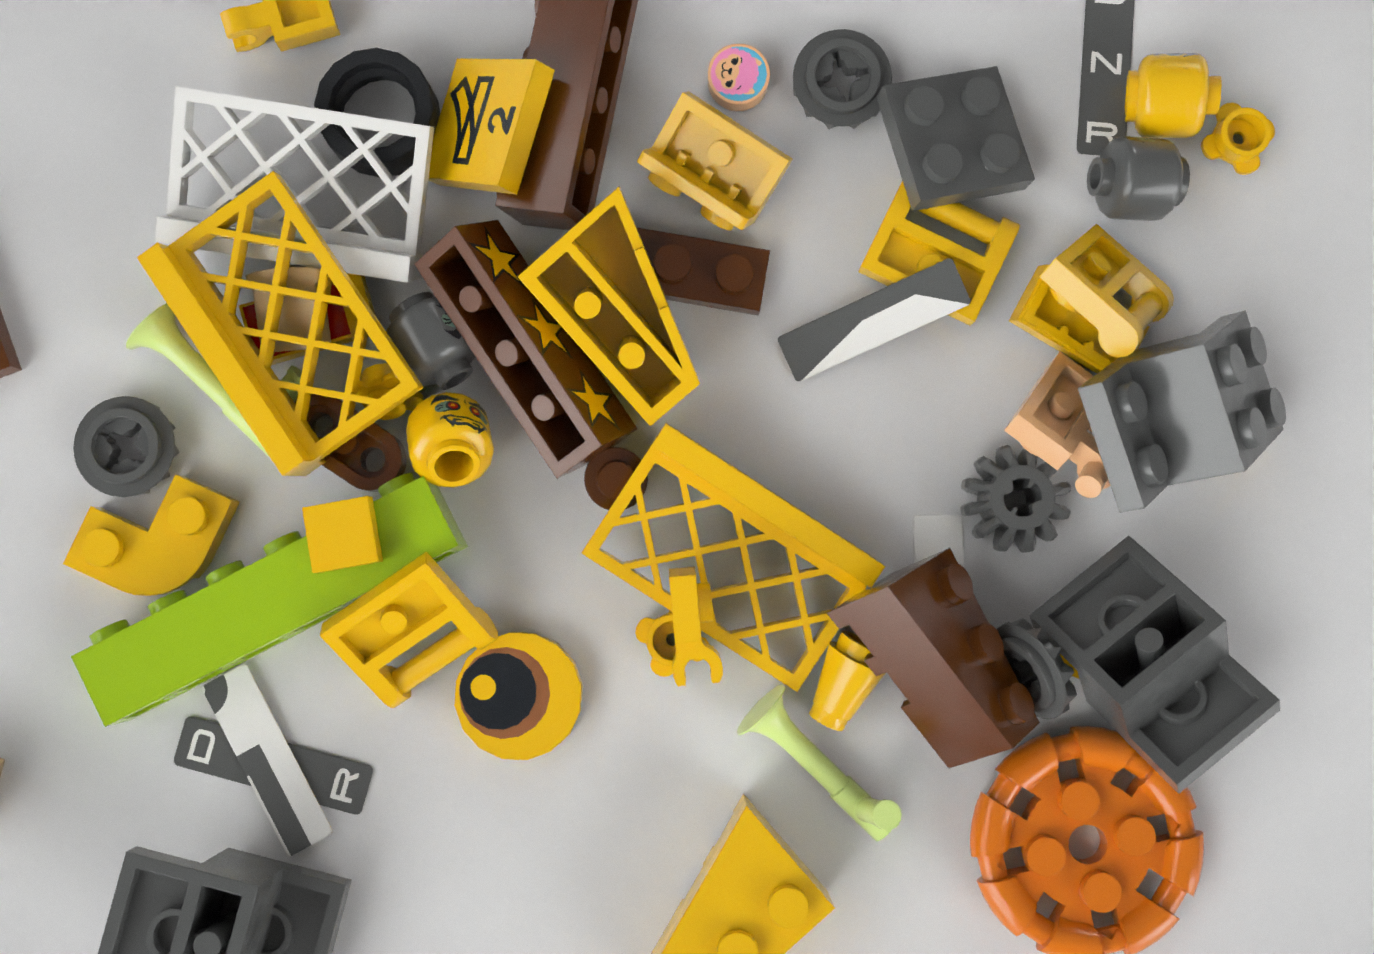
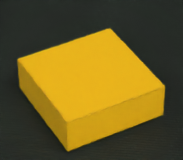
[302,496,383,573]

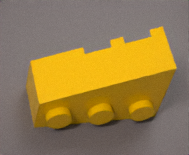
[518,186,700,426]
[651,794,835,954]

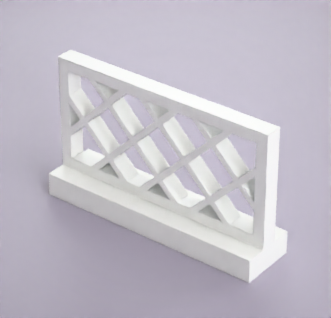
[155,86,434,283]

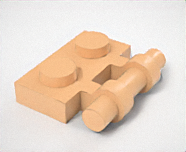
[1004,351,1110,498]

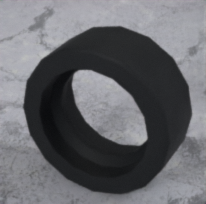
[314,47,440,178]

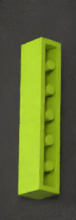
[71,472,468,727]

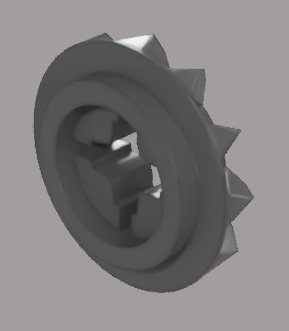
[793,29,892,129]
[73,396,180,498]
[996,618,1077,719]

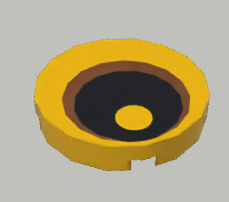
[454,632,583,760]

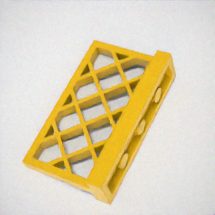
[136,171,424,476]
[581,422,886,692]

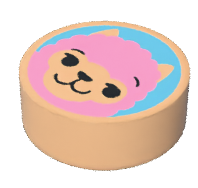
[707,44,770,111]

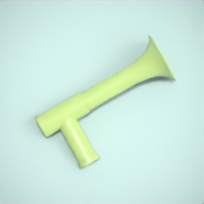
[126,303,302,456]
[737,684,902,841]

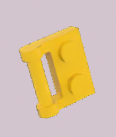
[858,181,1020,326]
[1039,224,1174,358]
[320,551,499,708]

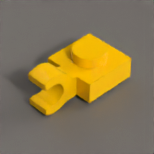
[220,0,341,52]
[669,566,723,687]

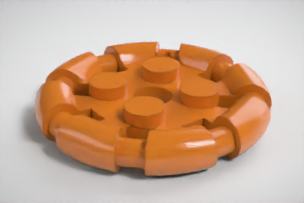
[970,726,1204,954]

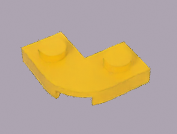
[63,474,240,596]

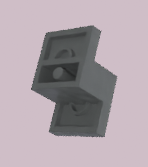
[1077,310,1286,513]
[1029,535,1280,794]
[98,846,352,954]

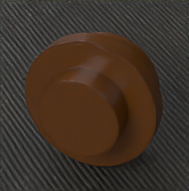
[584,447,648,510]

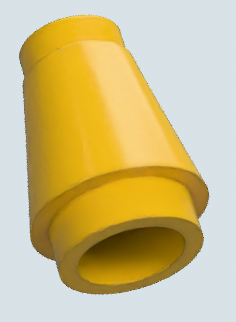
[809,630,886,731]

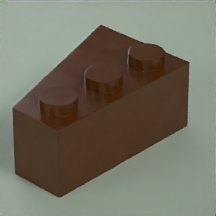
[827,548,1040,768]

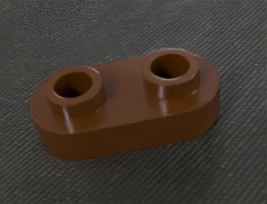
[294,394,407,492]

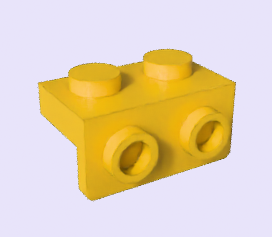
[637,91,793,231]

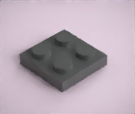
[876,66,1035,211]

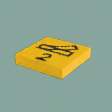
[429,58,555,195]

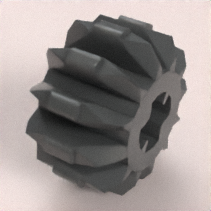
[960,445,1072,553]

